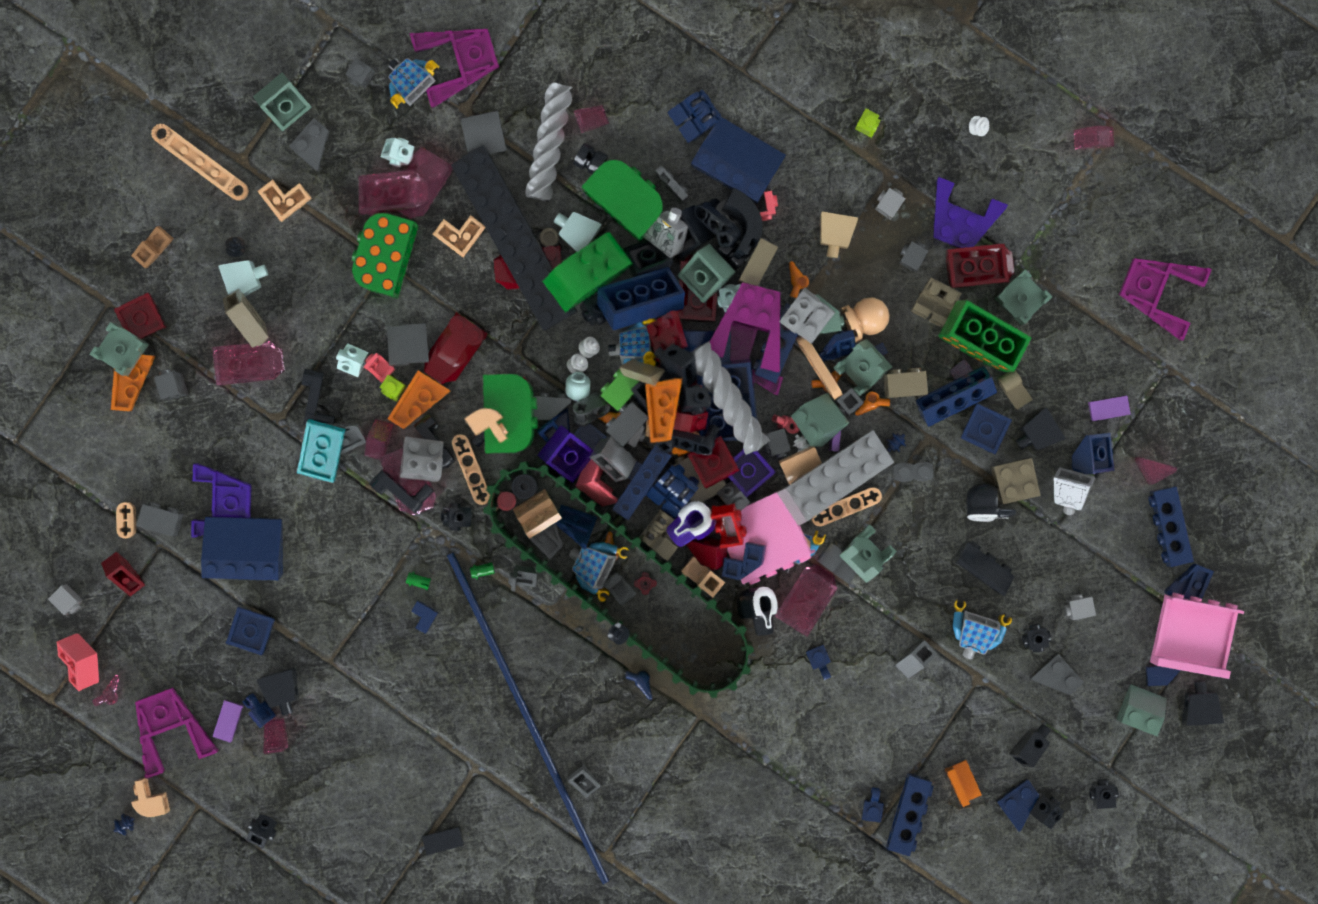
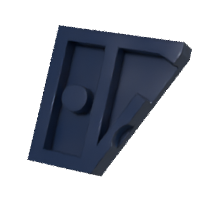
[819,330,855,362]
[555,505,597,549]
[1164,563,1214,599]
[996,779,1039,832]

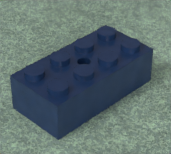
[597,267,685,330]

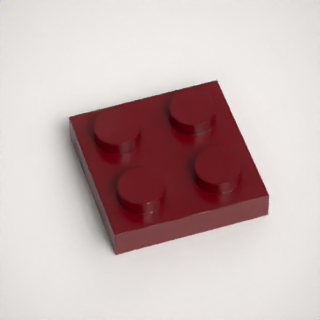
[114,293,166,339]
[646,311,688,362]
[687,436,740,489]

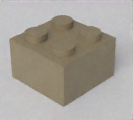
[883,368,928,398]
[991,458,1041,504]

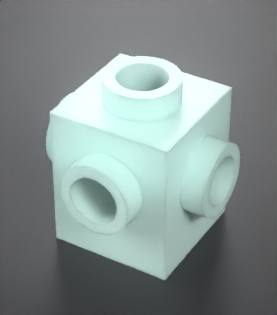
[380,138,414,167]
[717,284,741,313]
[336,343,369,377]

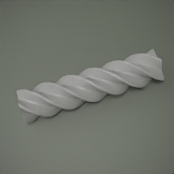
[525,82,573,202]
[690,341,770,455]

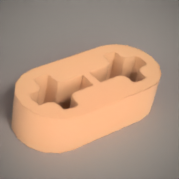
[116,502,136,539]

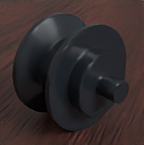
[225,237,245,257]
[608,623,630,645]

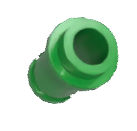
[470,562,495,580]
[406,572,431,590]

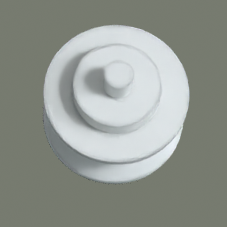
[969,116,989,136]
[579,337,600,358]
[567,354,588,373]
[792,434,810,453]

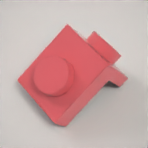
[760,191,778,221]
[364,353,396,383]

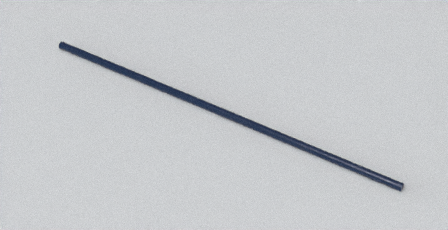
[447,552,609,884]

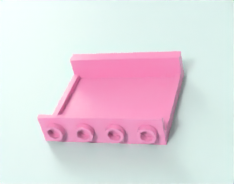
[720,492,815,585]
[1150,593,1244,679]

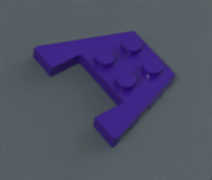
[933,177,1008,248]
[191,463,252,538]

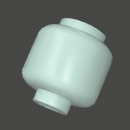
[565,372,591,401]

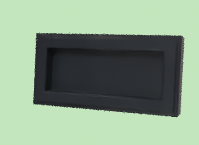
[422,826,464,855]

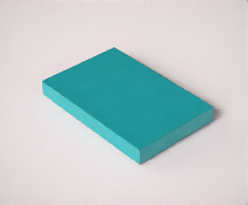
[297,419,346,483]

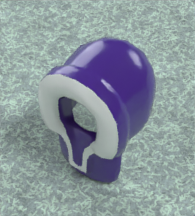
[666,501,716,547]

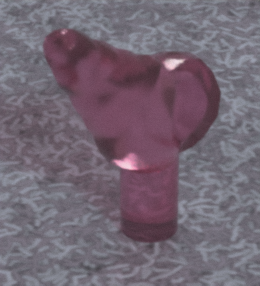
[92,675,119,706]

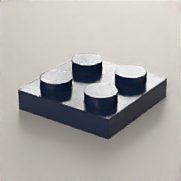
[960,403,1012,455]
[226,607,275,655]

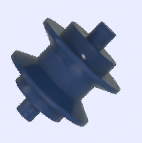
[886,433,906,453]
[114,814,135,835]

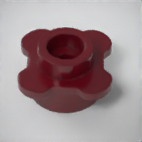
[634,572,657,595]

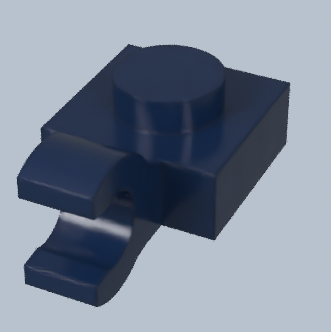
[806,644,831,680]
[242,693,276,728]
[861,787,884,823]

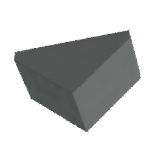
[567,763,601,798]

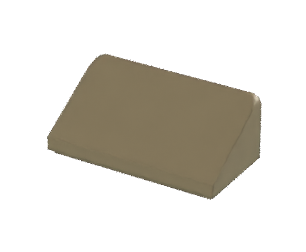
[620,359,665,386]

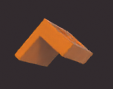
[945,760,982,807]

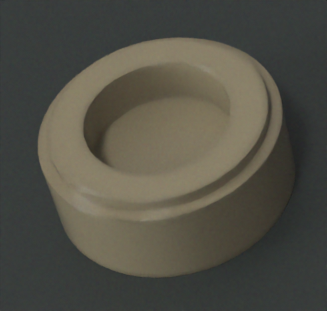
[540,228,559,247]

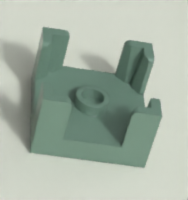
[994,270,1052,325]
[89,322,149,376]
[834,339,892,396]
[839,524,897,583]

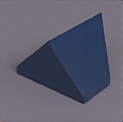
[537,408,570,442]

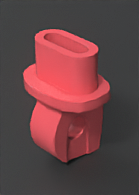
[772,414,800,434]

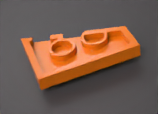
[111,355,155,412]
[388,370,451,429]
[646,379,682,443]

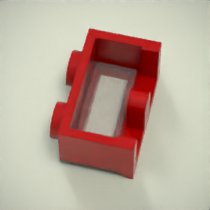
[710,504,747,548]

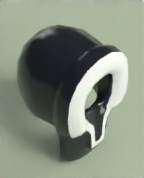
[966,483,1016,522]
[737,587,778,636]

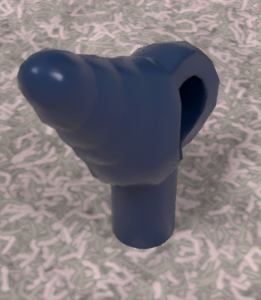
[625,671,653,700]

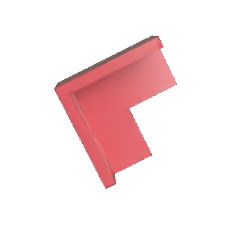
[576,459,618,507]
[57,633,99,691]

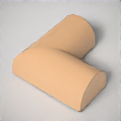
[258,179,312,222]
[433,215,486,258]

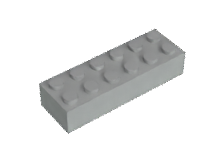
[777,430,894,526]

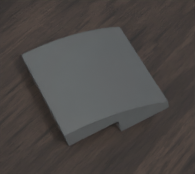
[461,110,507,154]
[387,323,429,366]

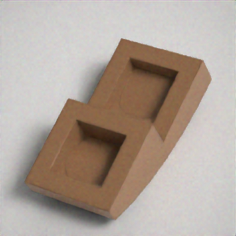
[131,226,174,268]

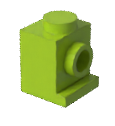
[855,109,881,138]
[380,375,407,402]

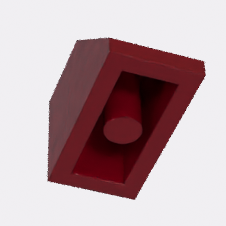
[673,405,708,433]
[686,536,727,570]
[101,552,145,596]

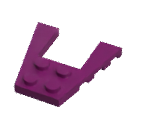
[409,29,499,108]
[1119,258,1212,341]
[710,282,780,372]
[720,318,790,396]
[135,687,218,779]

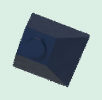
[1071,433,1115,474]

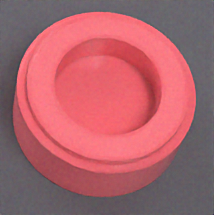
[497,492,516,511]

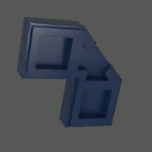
[722,542,766,580]
[1146,666,1181,686]

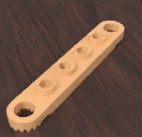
[151,124,249,201]

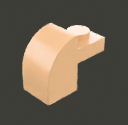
[465,409,508,443]
[681,556,725,597]
[131,777,170,817]

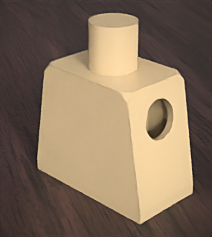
[820,212,858,258]

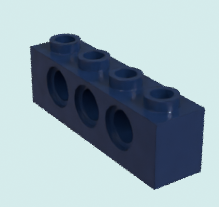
[752,303,798,384]
[915,366,997,427]
[612,445,671,520]
[1148,486,1194,567]
[886,773,934,856]

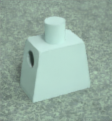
[554,212,602,252]
[218,260,268,296]

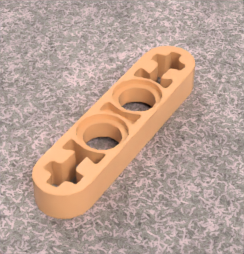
[796,335,843,400]
[452,434,490,505]
[811,487,882,526]

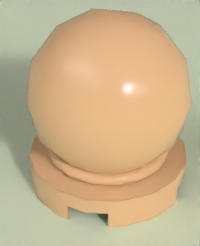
[841,297,890,343]

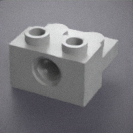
[779,288,835,344]
[399,437,444,482]

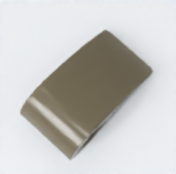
[997,370,1033,409]

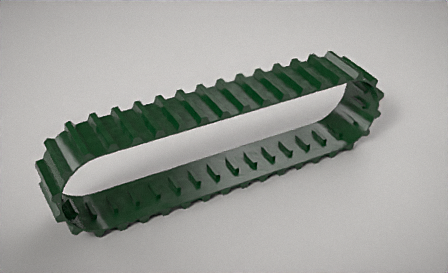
[483,462,754,698]

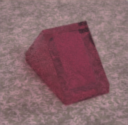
[573,105,609,134]
[1074,126,1114,150]
[364,419,394,461]
[1135,457,1177,485]
[263,718,288,754]

